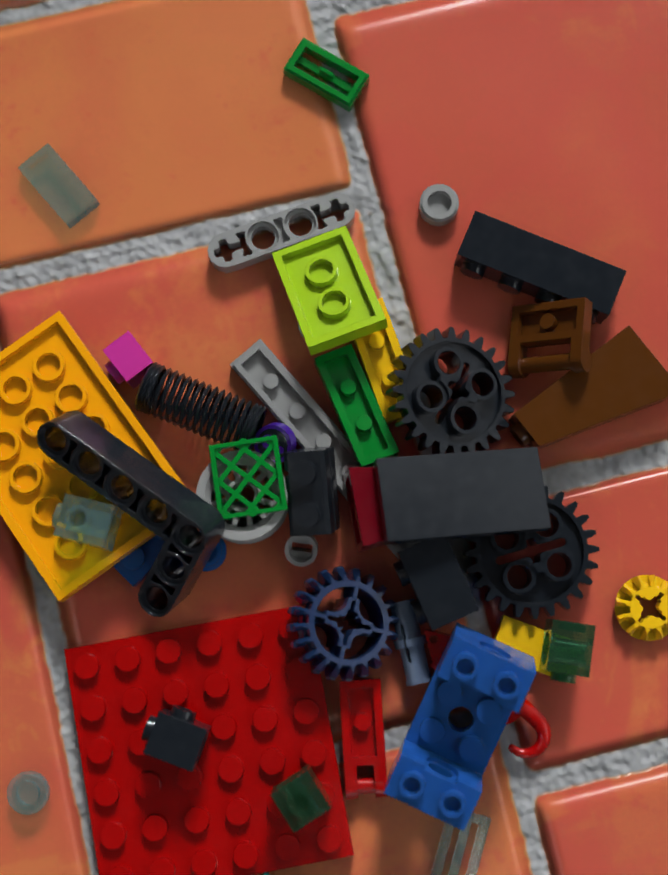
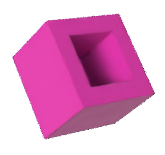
[102,331,153,389]

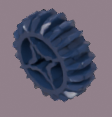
[286,566,399,681]

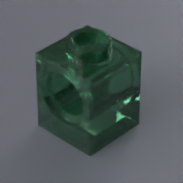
[539,619,596,684]
[270,764,331,833]

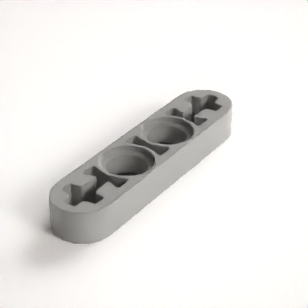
[208,193,355,273]

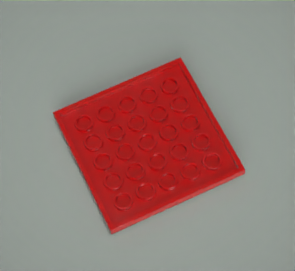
[64,605,354,875]

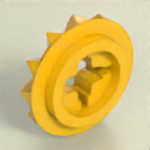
[614,575,668,641]

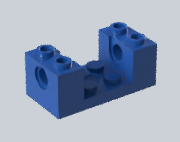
[384,622,536,831]

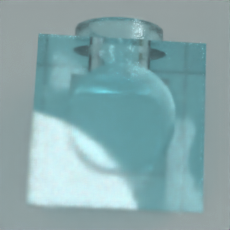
[52,493,124,551]

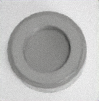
[419,184,459,226]

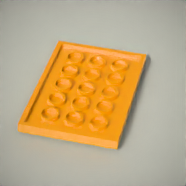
[0,310,186,602]

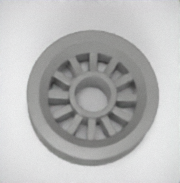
[196,450,288,544]

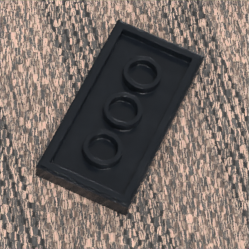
[373,447,551,545]

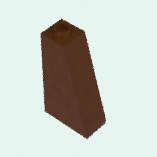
[509,326,668,449]

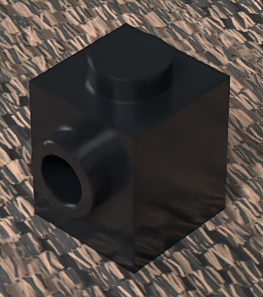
[141,705,212,772]

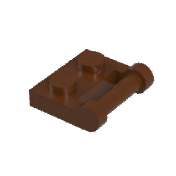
[507,297,593,379]

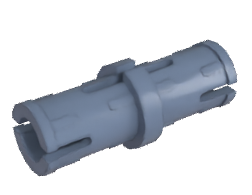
[390,599,432,686]

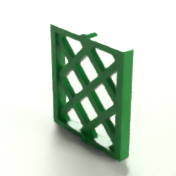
[209,435,288,520]

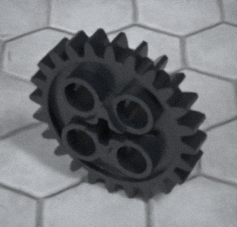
[386,327,515,454]
[463,486,599,619]

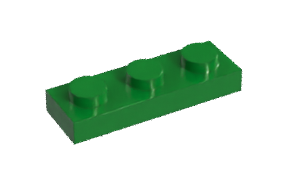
[314,344,399,467]

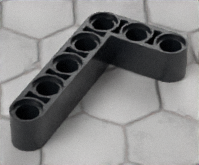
[37,410,225,617]

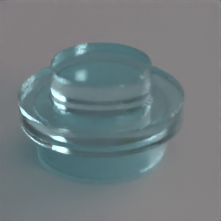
[7,771,50,815]

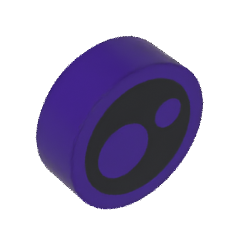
[254,422,297,464]

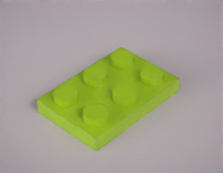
[271,225,388,356]

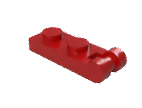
[339,678,388,800]

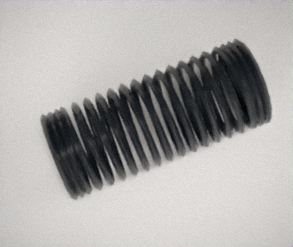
[135,362,267,450]

